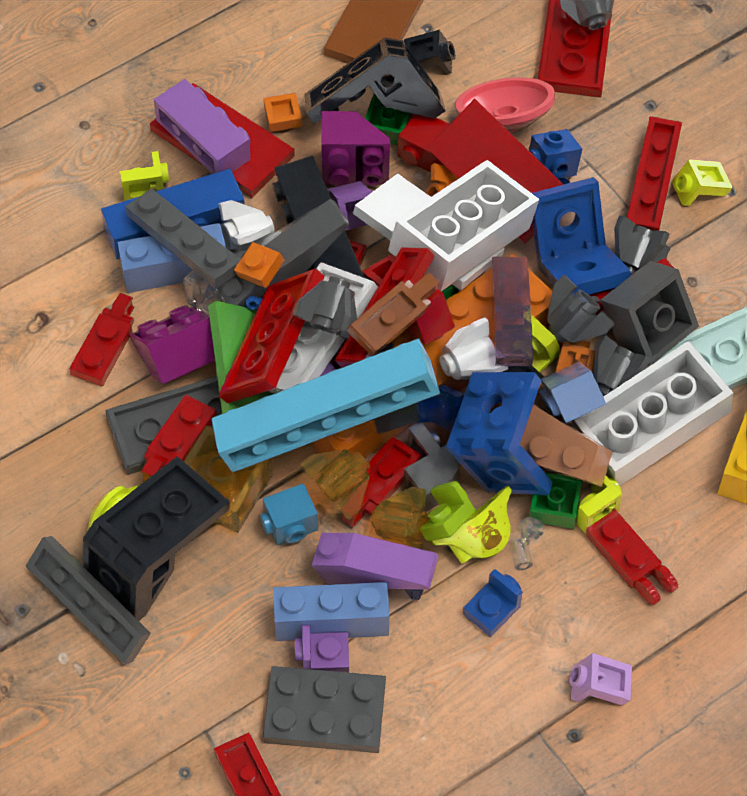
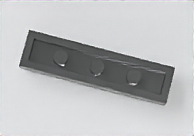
[125,189,241,289]
[26,536,151,664]

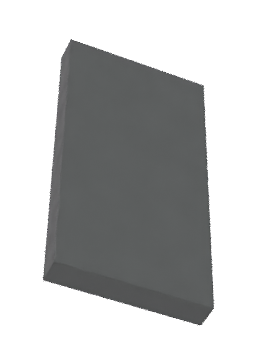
[105,376,222,475]

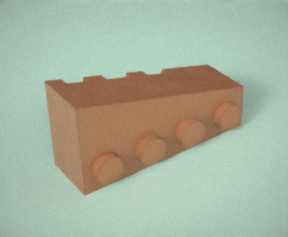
[490,402,613,487]

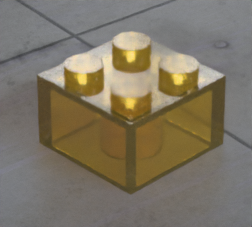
[184,426,273,533]

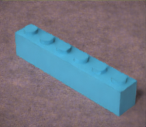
[212,339,440,473]

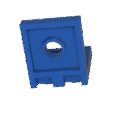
[532,177,631,295]
[446,372,553,495]

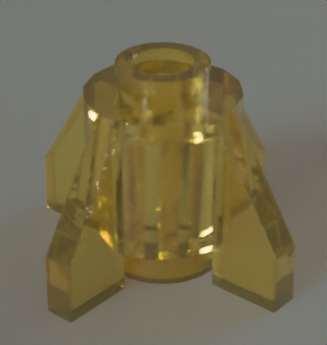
[300,449,370,520]
[371,487,430,550]

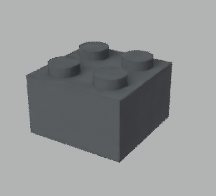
[601,261,699,366]

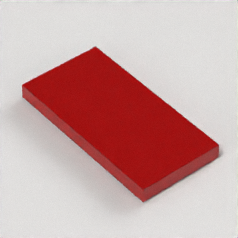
[538,0,613,98]
[150,83,295,198]
[427,98,564,244]
[219,268,325,404]

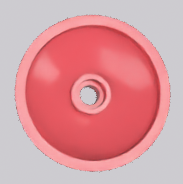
[455,77,555,132]

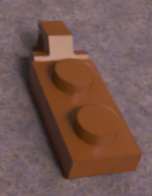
[347,272,439,356]

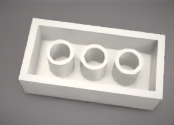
[388,160,539,291]
[572,341,733,486]

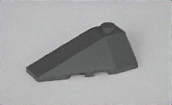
[217,199,350,308]

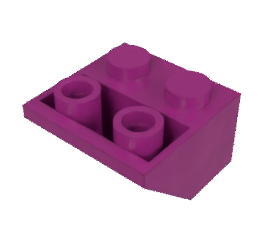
[321,111,390,186]
[130,305,215,384]

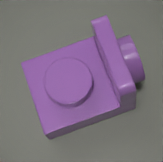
[295,625,349,673]

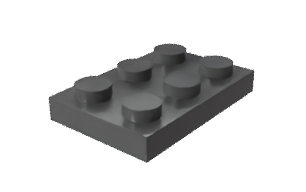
[263,666,386,753]

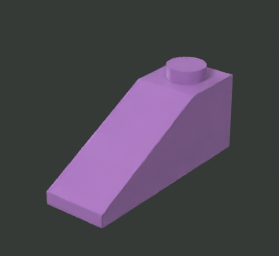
[312,533,439,590]

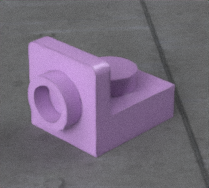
[569,653,632,705]

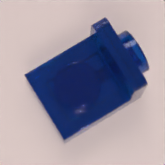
[415,385,465,431]

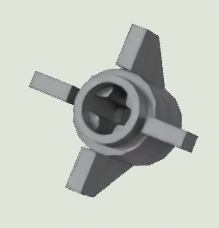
[559,0,614,30]
[614,216,670,275]
[547,275,615,343]
[292,276,357,340]
[594,335,651,397]

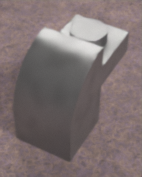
[404,421,459,513]

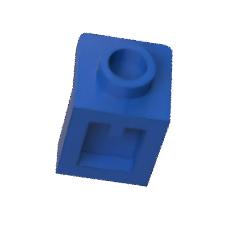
[463,569,523,637]

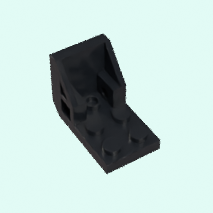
[304,37,446,124]
[83,456,230,621]

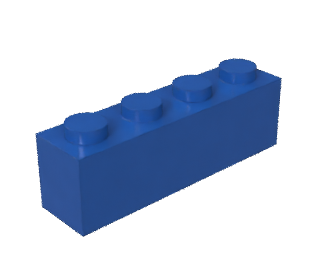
[101,169,245,259]

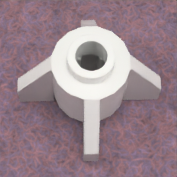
[218,200,274,258]
[439,317,508,380]

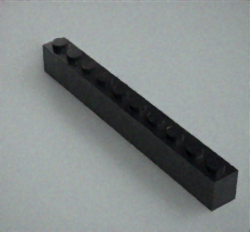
[272,156,420,435]

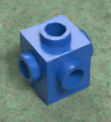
[529,129,582,179]

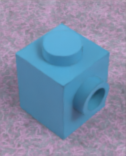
[259,483,318,546]

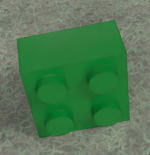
[365,93,413,146]
[529,472,582,529]

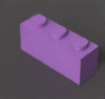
[154,79,251,174]

